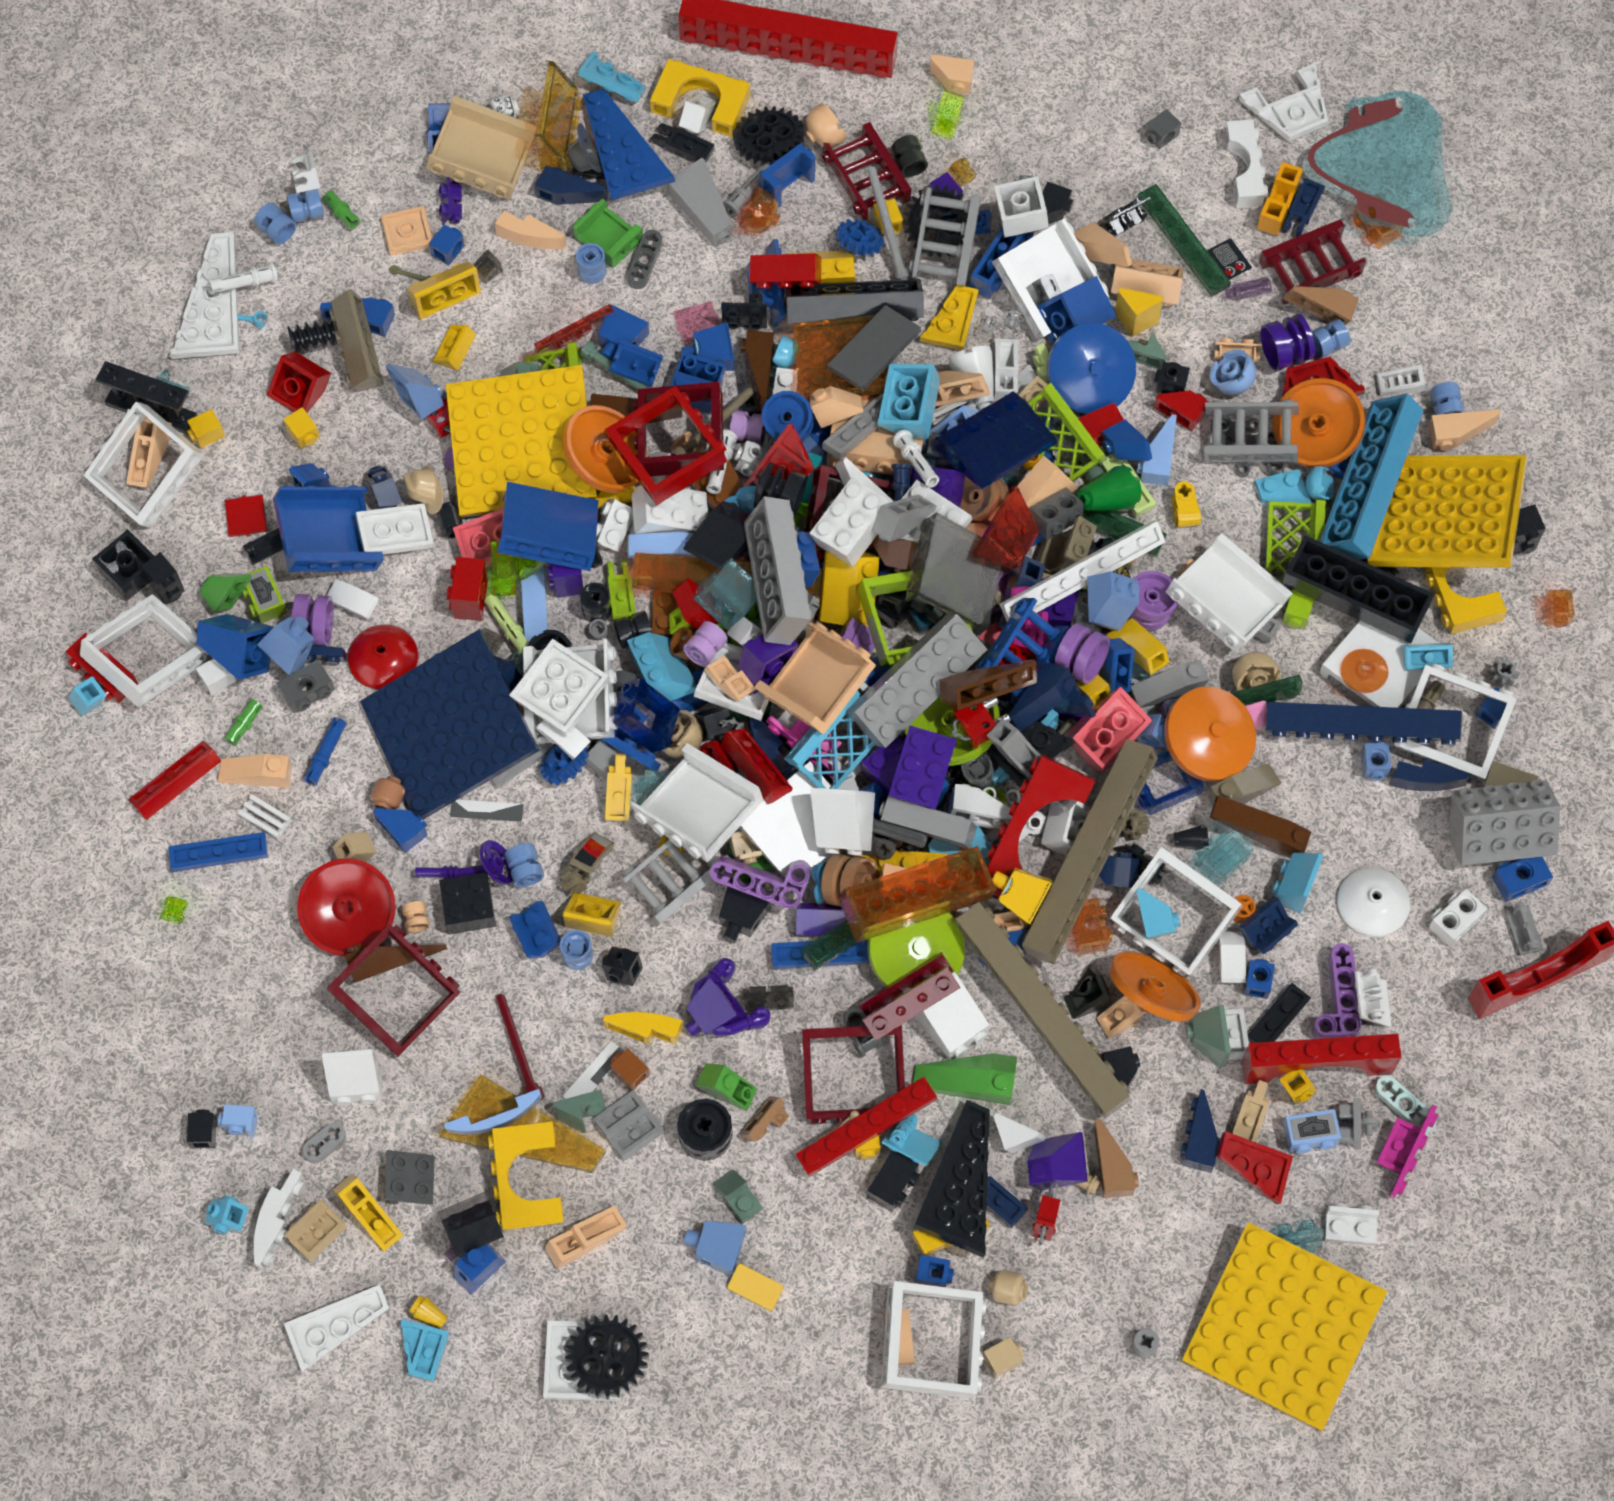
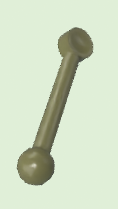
[389,265,431,280]

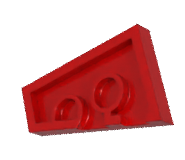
[1216,1132,1293,1205]

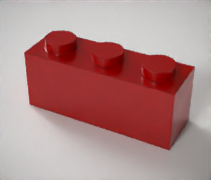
[750,253,822,289]
[65,632,138,704]

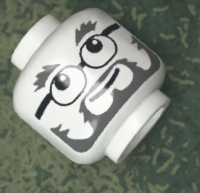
[487,96,520,119]

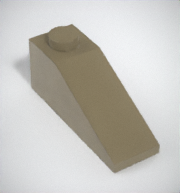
[1208,764,1282,805]

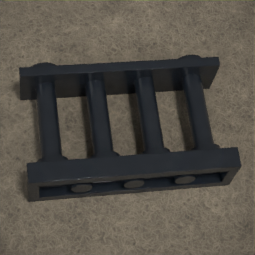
[95,361,198,435]

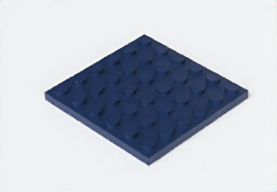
[360,629,540,819]

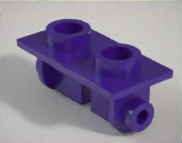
[438,177,462,225]

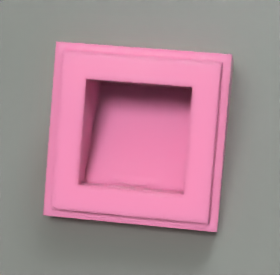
[1245,701,1267,729]

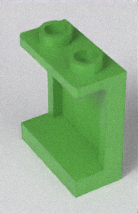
[573,199,643,268]

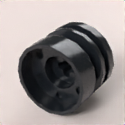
[753,462,808,519]

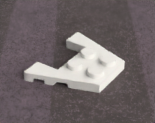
[1239,63,1328,142]

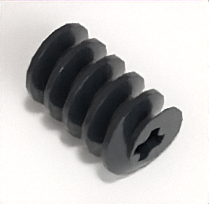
[287,318,337,353]

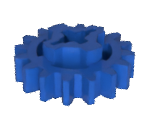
[836,218,884,257]
[539,744,589,786]

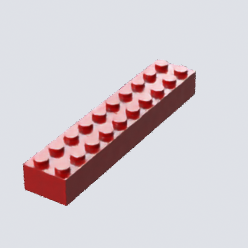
[678,0,898,78]

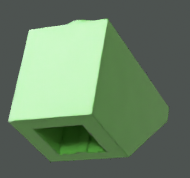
[696,1063,757,1110]

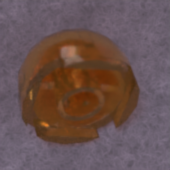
[740,187,780,233]

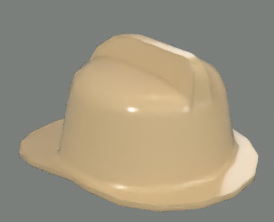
[403,465,444,514]

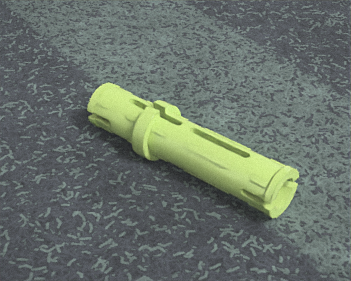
[484,594,529,655]

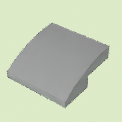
[593,1090,664,1161]

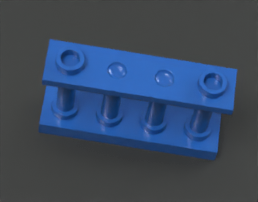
[977,598,1070,707]

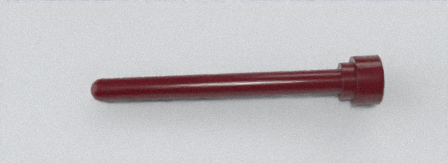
[496,994,545,1101]

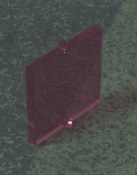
[674,301,719,344]

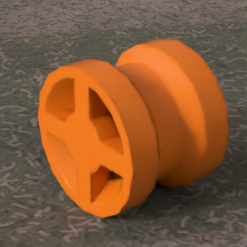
[1233,895,1256,923]

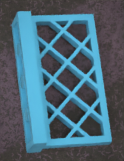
[784,691,875,789]

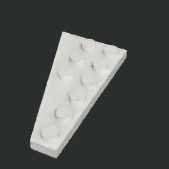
[170,232,239,359]

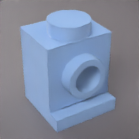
[218,1104,258,1137]

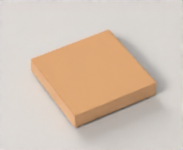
[381,206,432,256]

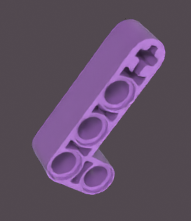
[710,856,811,909]
[1311,943,1362,1039]

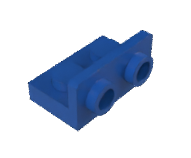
[509,901,561,958]

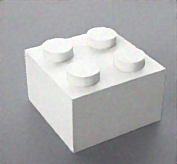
[994,176,1049,237]

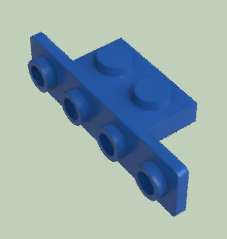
[747,239,786,327]

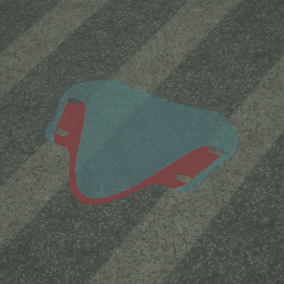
[1307,91,1453,236]

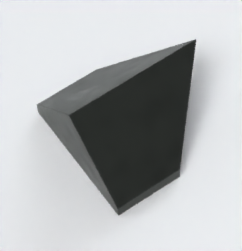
[1065,964,1112,1019]

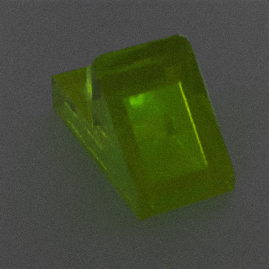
[932,90,966,140]

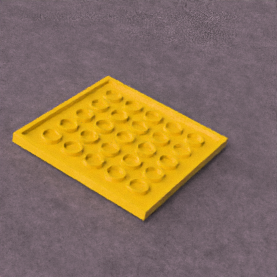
[446,365,598,518]
[1368,455,1527,568]
[1182,1222,1388,1431]

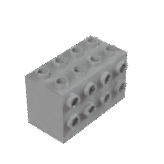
[1449,780,1560,866]

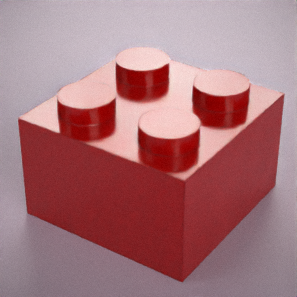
[447,557,489,621]

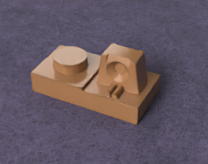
[739,1096,789,1142]

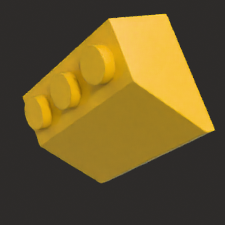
[785,250,855,283]
[406,261,481,320]
[818,551,880,626]

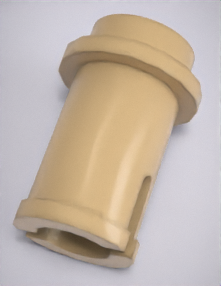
[1076,1174,1102,1195]

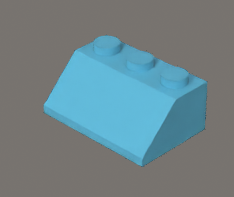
[877,364,940,439]
[627,632,697,707]

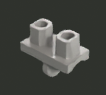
[1339,1098,1380,1148]

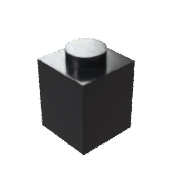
[186,1109,217,1149]

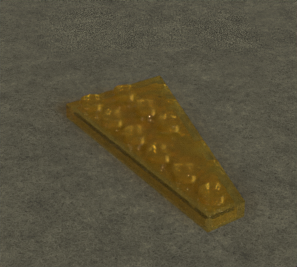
[439,1074,606,1173]

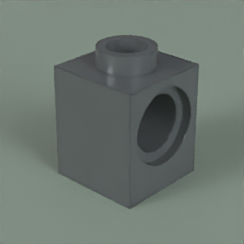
[1145,109,1181,149]

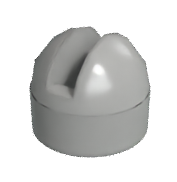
[589,619,609,639]

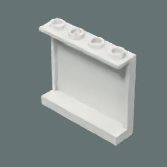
[992,218,1110,340]
[1166,533,1293,653]
[1319,621,1439,708]
[523,639,618,744]
[631,743,764,862]
[737,762,845,891]

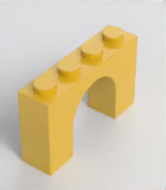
[650,59,751,137]
[1424,567,1507,635]
[1072,618,1169,709]
[488,1121,564,1231]

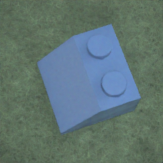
[386,364,444,419]
[1087,571,1140,631]

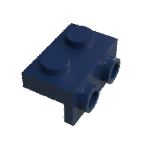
[1238,896,1298,954]

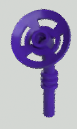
[415,840,513,885]

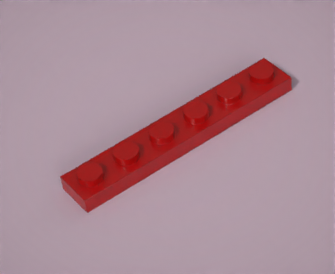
[796,1077,938,1177]

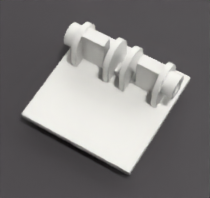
[1355,969,1392,1027]

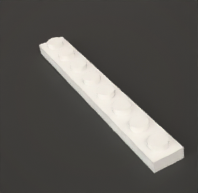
[1000,520,1165,622]

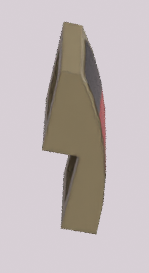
[569,832,615,874]

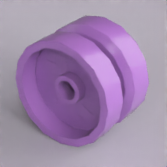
[1127,570,1178,631]
[292,594,334,646]
[1054,623,1110,684]

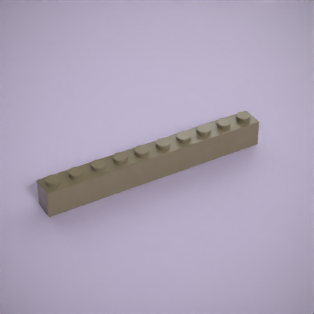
[1022,739,1158,964]
[956,902,1130,1119]

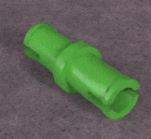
[322,190,360,229]
[224,699,263,746]

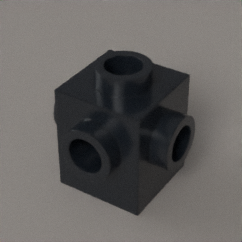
[1154,361,1190,394]
[602,946,643,986]

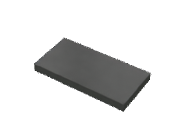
[827,305,921,392]

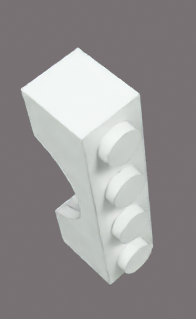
[1225,119,1268,208]

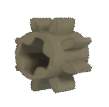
[1122,809,1150,839]
[560,864,590,894]

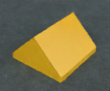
[1115,287,1164,337]
[563,892,622,937]

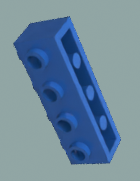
[970,228,1035,299]

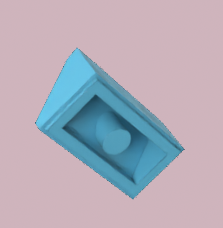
[1402,643,1453,670]

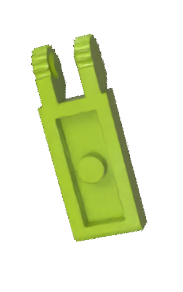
[607,559,636,620]

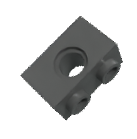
[277,659,335,713]

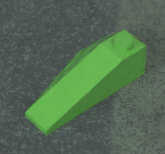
[913,1053,1017,1105]

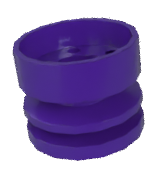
[1260,314,1315,371]

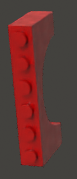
[976,754,1095,897]
[1468,920,1614,1020]
[1242,1034,1402,1084]

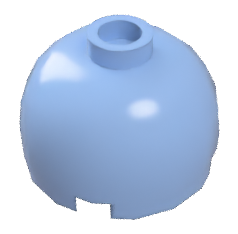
[1209,349,1256,395]

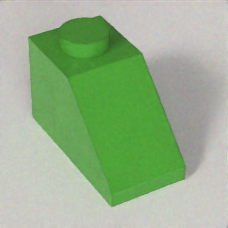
[199,573,252,612]

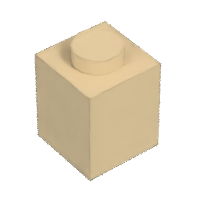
[333,832,377,862]
[983,1337,1024,1379]

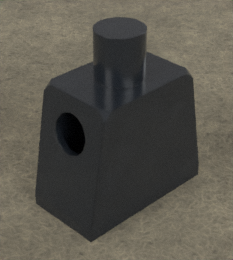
[719,886,772,944]

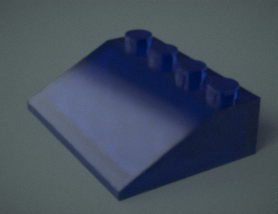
[938,391,1057,489]

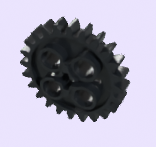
[733,106,805,166]
[902,184,968,258]
[565,1314,649,1400]

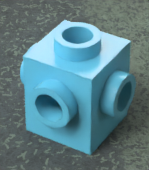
[204,1196,249,1234]

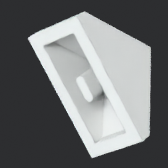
[994,1113,1046,1153]

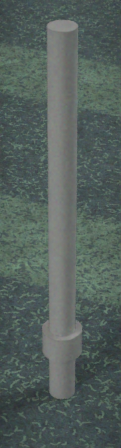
[867,167,910,280]

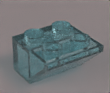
[694,558,757,630]

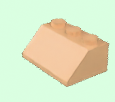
[1111,259,1184,306]

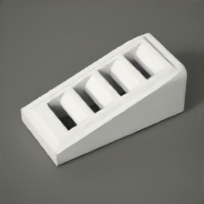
[1376,364,1426,396]

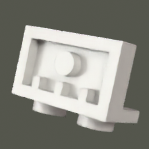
[596,498,633,552]
[1324,1203,1379,1246]

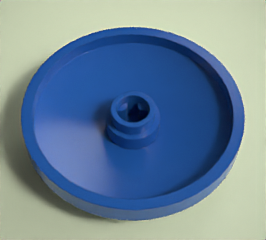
[1047,323,1136,414]

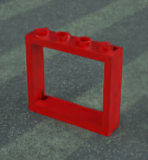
[605,386,727,506]

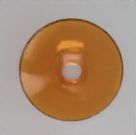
[1341,649,1388,693]

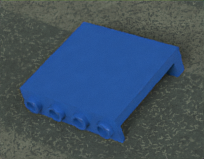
[497,482,599,571]
[273,485,384,572]

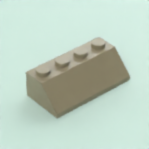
[330,289,384,392]

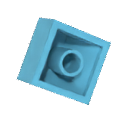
[1272,853,1324,913]

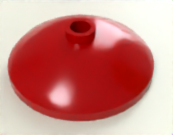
[348,624,419,690]

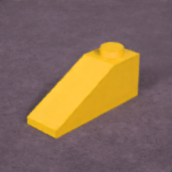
[332,1174,403,1252]

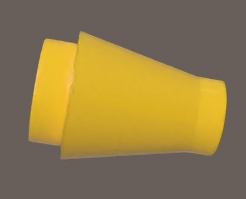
[409,1295,449,1329]

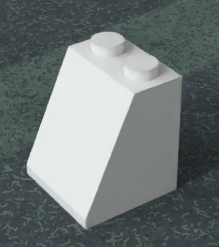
[810,788,875,855]
[915,971,989,1060]

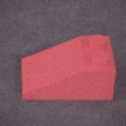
[453,508,521,567]
[1065,687,1152,772]

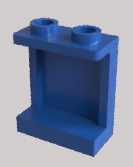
[760,143,816,211]

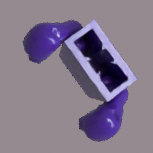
[685,958,771,1037]

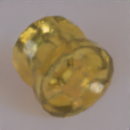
[949,158,977,186]

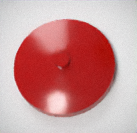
[297,858,396,956]

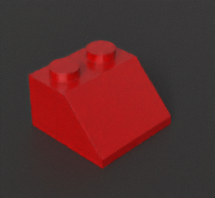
[266,351,332,413]

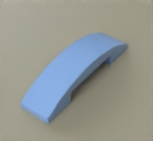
[521,562,548,642]
[444,1089,542,1135]

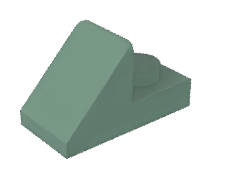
[1127,332,1167,370]
[553,1090,606,1133]
[713,1170,763,1224]

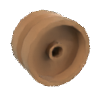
[960,469,1010,523]
[821,853,878,911]

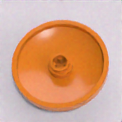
[1272,378,1366,468]
[562,405,648,493]
[1164,687,1256,782]
[1109,951,1201,1022]

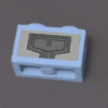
[1283,1109,1341,1154]

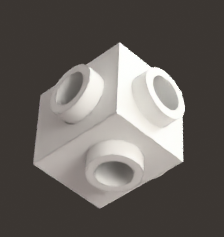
[733,440,770,476]

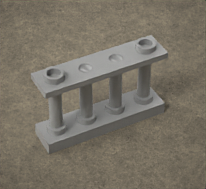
[909,187,981,287]
[1204,399,1299,462]
[620,839,729,927]

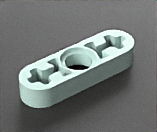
[1375,1076,1437,1134]

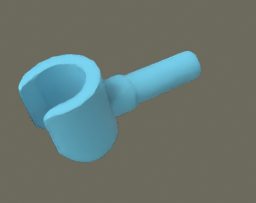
[238,311,267,328]

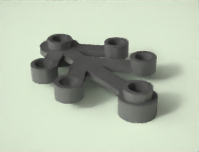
[1210,415,1286,478]

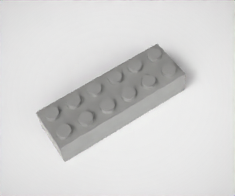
[744,496,812,645]
[846,614,987,748]

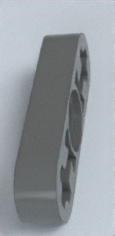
[628,230,662,289]

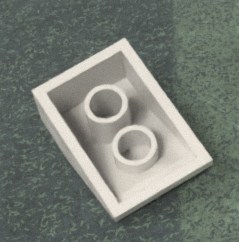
[322,1049,382,1106]

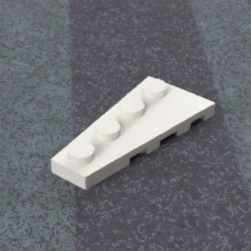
[284,1284,390,1372]

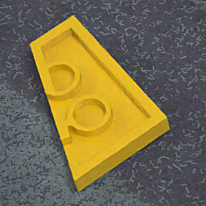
[920,285,979,351]

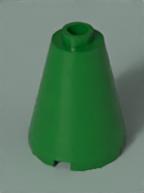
[1077,465,1142,511]

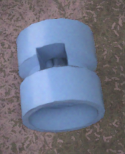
[287,189,324,223]
[254,202,297,245]
[576,243,607,284]
[1311,319,1351,359]
[1430,382,1465,415]
[505,843,544,887]
[560,929,594,970]

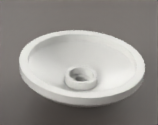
[1337,868,1410,937]

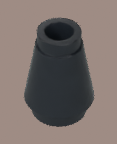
[1174,825,1209,849]

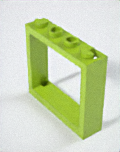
[857,564,973,666]

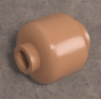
[370,776,406,809]

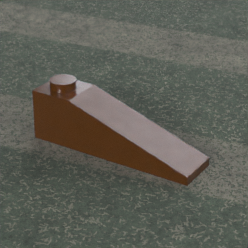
[741,330,774,413]
[590,394,683,424]
[939,659,1037,711]
[1210,795,1311,858]
[344,943,447,983]

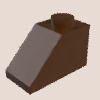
[872,535,922,573]

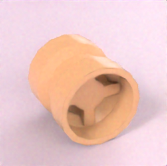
[402,901,430,933]

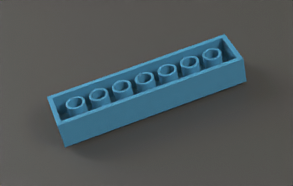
[1319,393,1423,560]

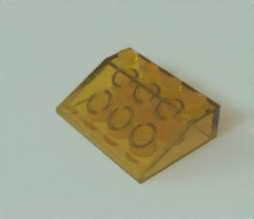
[536,61,583,173]

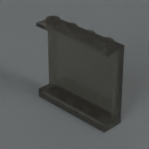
[905,512,1005,636]

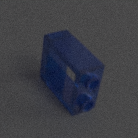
[613,678,680,753]
[1138,751,1204,815]

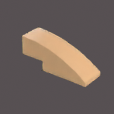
[494,210,566,249]
[545,1205,627,1269]

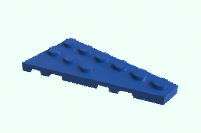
[583,88,675,200]

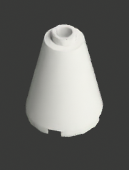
[948,345,995,412]

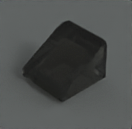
[474,250,503,284]

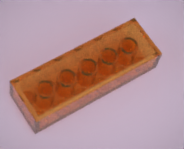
[838,846,996,943]

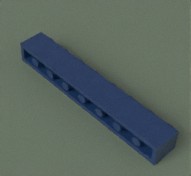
[1266,702,1463,746]

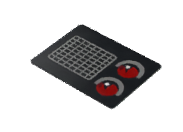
[1206,238,1252,280]

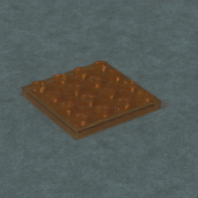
[792,314,889,402]

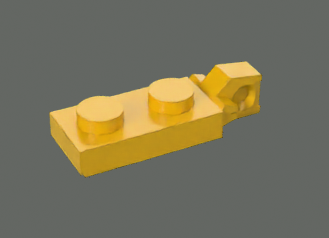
[604,753,632,821]

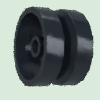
[677,1098,733,1161]

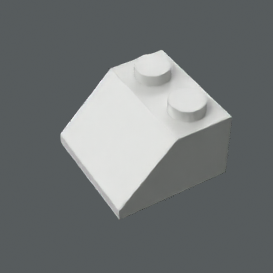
[1041,801,1089,855]

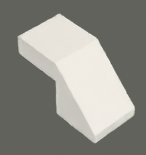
[1218,932,1246,983]

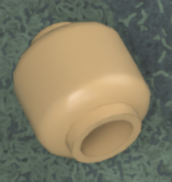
[989,1270,1028,1306]

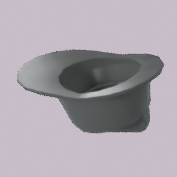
[568,123,602,173]

